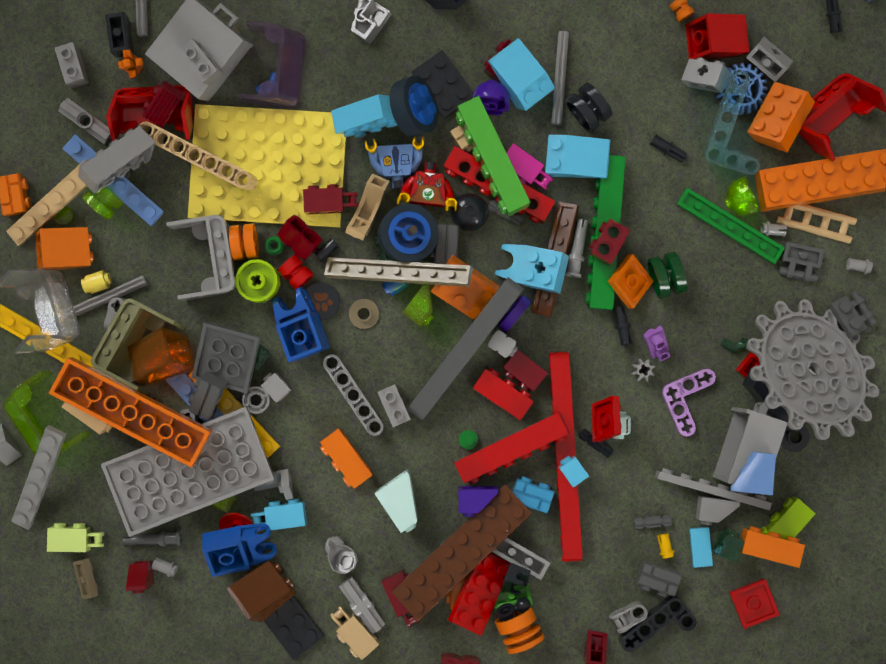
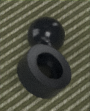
[496,597,531,622]

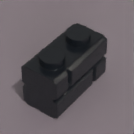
[105,12,134,58]

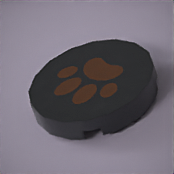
[306,282,340,321]

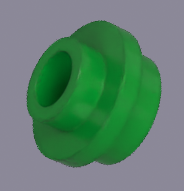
[265,236,284,255]

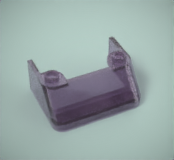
[238,21,306,108]

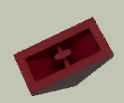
[583,630,607,664]

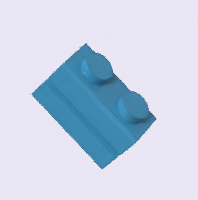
[512,476,554,513]

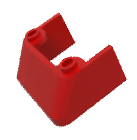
[798,73,886,161]
[106,85,193,142]

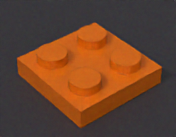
[608,254,653,309]

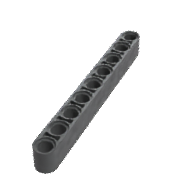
[407,277,524,421]

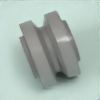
[242,386,270,414]

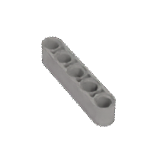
[323,354,384,436]

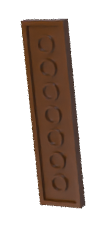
[392,485,532,622]

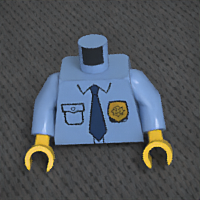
[365,136,425,189]

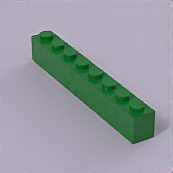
[585,155,626,310]

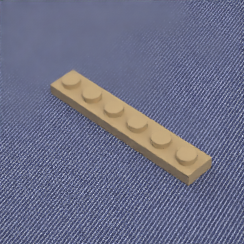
[6,159,89,246]

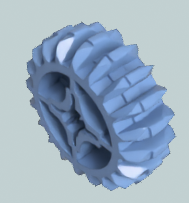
[716,63,768,115]

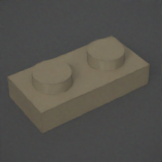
[73,558,99,599]

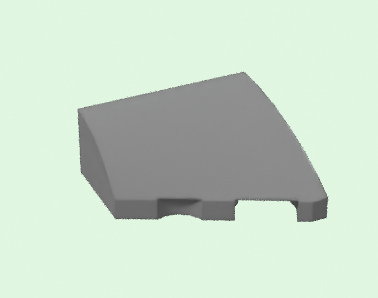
[351,0,392,45]

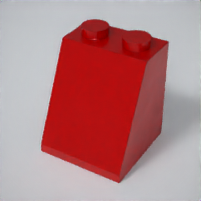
[685,13,749,60]

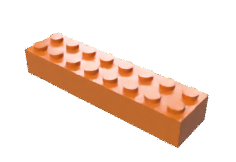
[754,149,886,212]
[49,357,213,468]

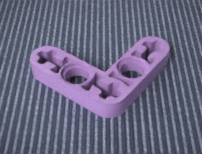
[662,369,716,436]

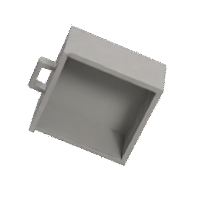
[145,0,254,101]
[713,402,788,495]

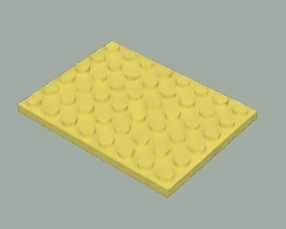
[188,104,346,228]

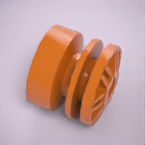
[495,606,545,654]

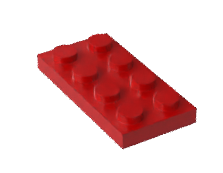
[448,553,511,636]

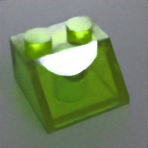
[402,284,433,328]

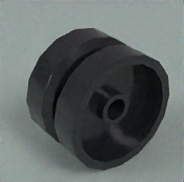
[565,82,613,133]

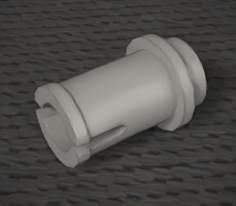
[760,221,787,237]
[846,258,873,274]
[152,557,178,577]

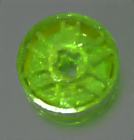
[81,187,124,220]

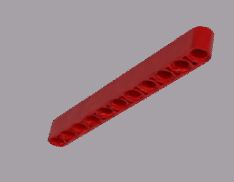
[549,351,582,562]

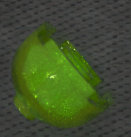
[724,176,759,216]

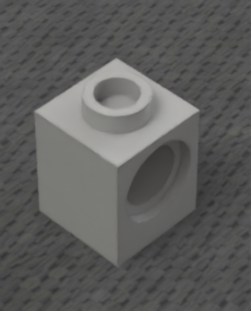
[261,372,293,403]

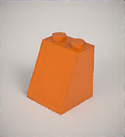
[35,227,93,271]

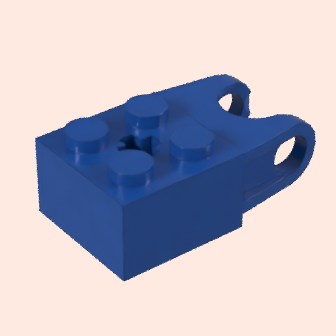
[272,287,330,362]
[202,523,277,577]

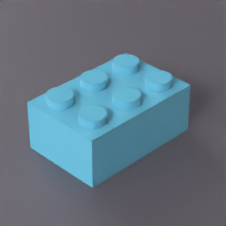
[331,94,397,138]

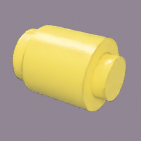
[81,270,112,294]

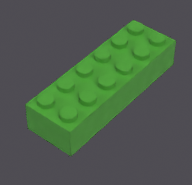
[455,96,530,217]

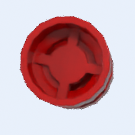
[278,254,314,290]

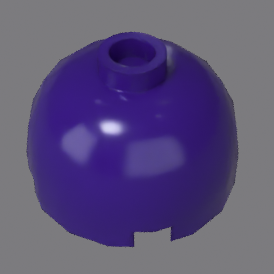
[472,80,510,116]

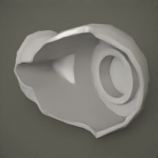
[325,536,358,574]

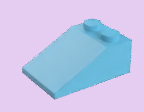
[488,38,555,111]
[545,135,611,178]

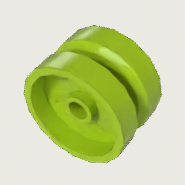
[235,259,281,303]

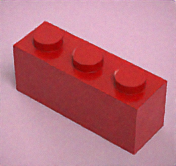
[472,368,534,421]

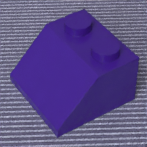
[458,486,498,517]

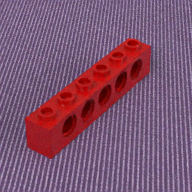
[443,146,556,224]

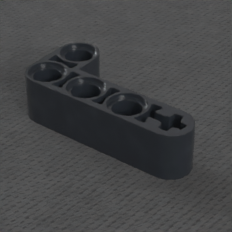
[619,595,697,652]

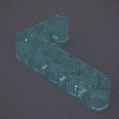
[704,70,760,175]

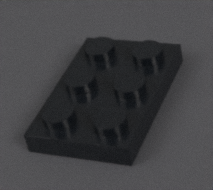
[411,50,473,119]
[264,596,325,660]

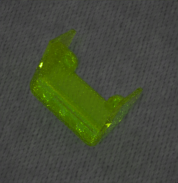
[4,371,91,456]

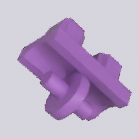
[643,325,670,361]

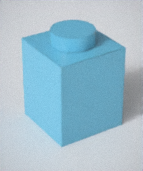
[558,456,589,488]

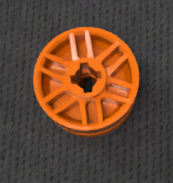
[229,223,259,261]

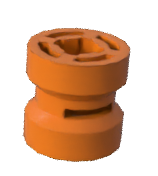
[669,0,695,22]

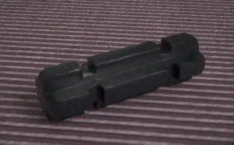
[579,429,613,458]

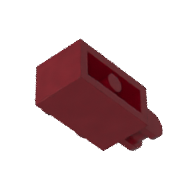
[303,185,359,215]
[381,570,421,628]

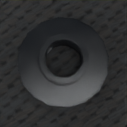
[781,425,810,452]

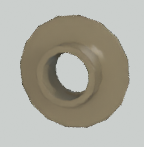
[349,299,379,329]

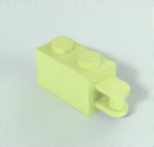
[47,523,104,552]

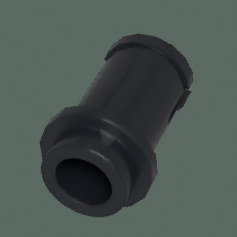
[314,238,339,262]

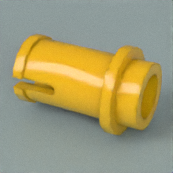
[657,533,675,559]

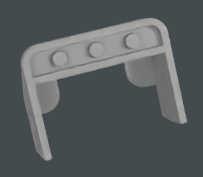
[166,215,236,301]

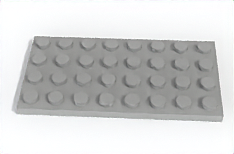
[101,406,275,537]

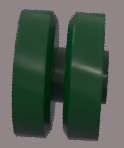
[647,251,687,299]

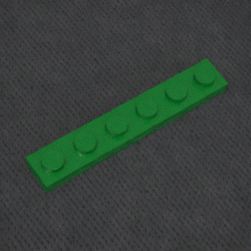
[676,188,785,265]

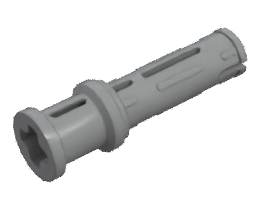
[565,219,589,278]

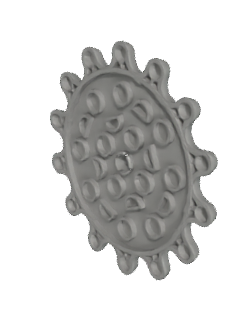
[746,299,879,440]

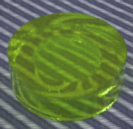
[54,206,74,225]

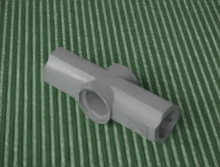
[58,98,112,145]
[339,576,386,634]

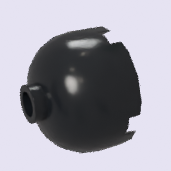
[451,193,489,231]

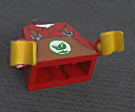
[397,162,457,211]

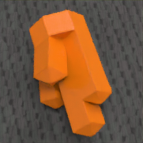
[118,49,144,78]

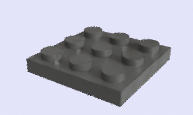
[191,322,261,393]

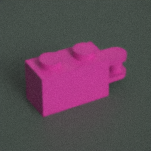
[506,143,553,191]

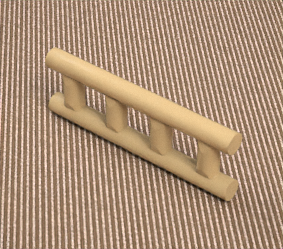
[776,204,857,244]

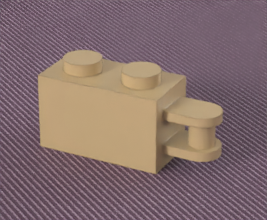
[330,605,380,660]

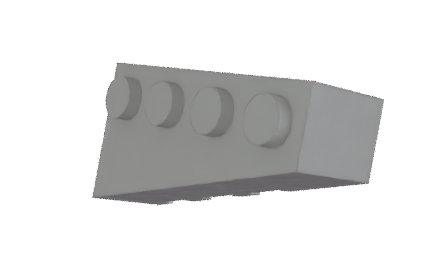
[78,126,156,193]

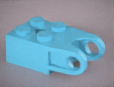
[495,244,569,294]

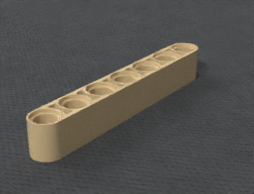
[139,122,257,191]

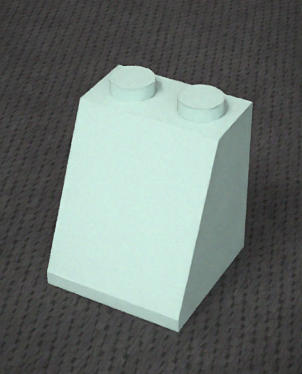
[375,469,418,533]

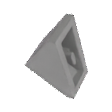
[0,424,23,466]

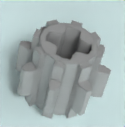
[631,359,655,382]

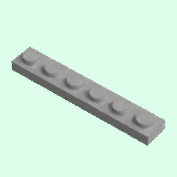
[11,425,66,530]
[655,468,772,510]

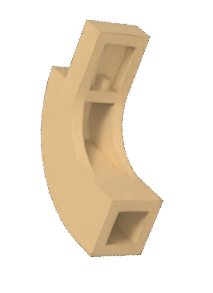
[345,173,390,240]

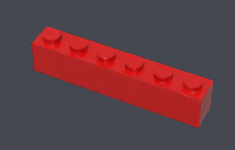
[454,412,570,485]

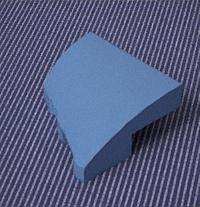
[730,452,776,495]

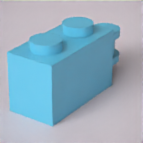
[251,498,307,530]

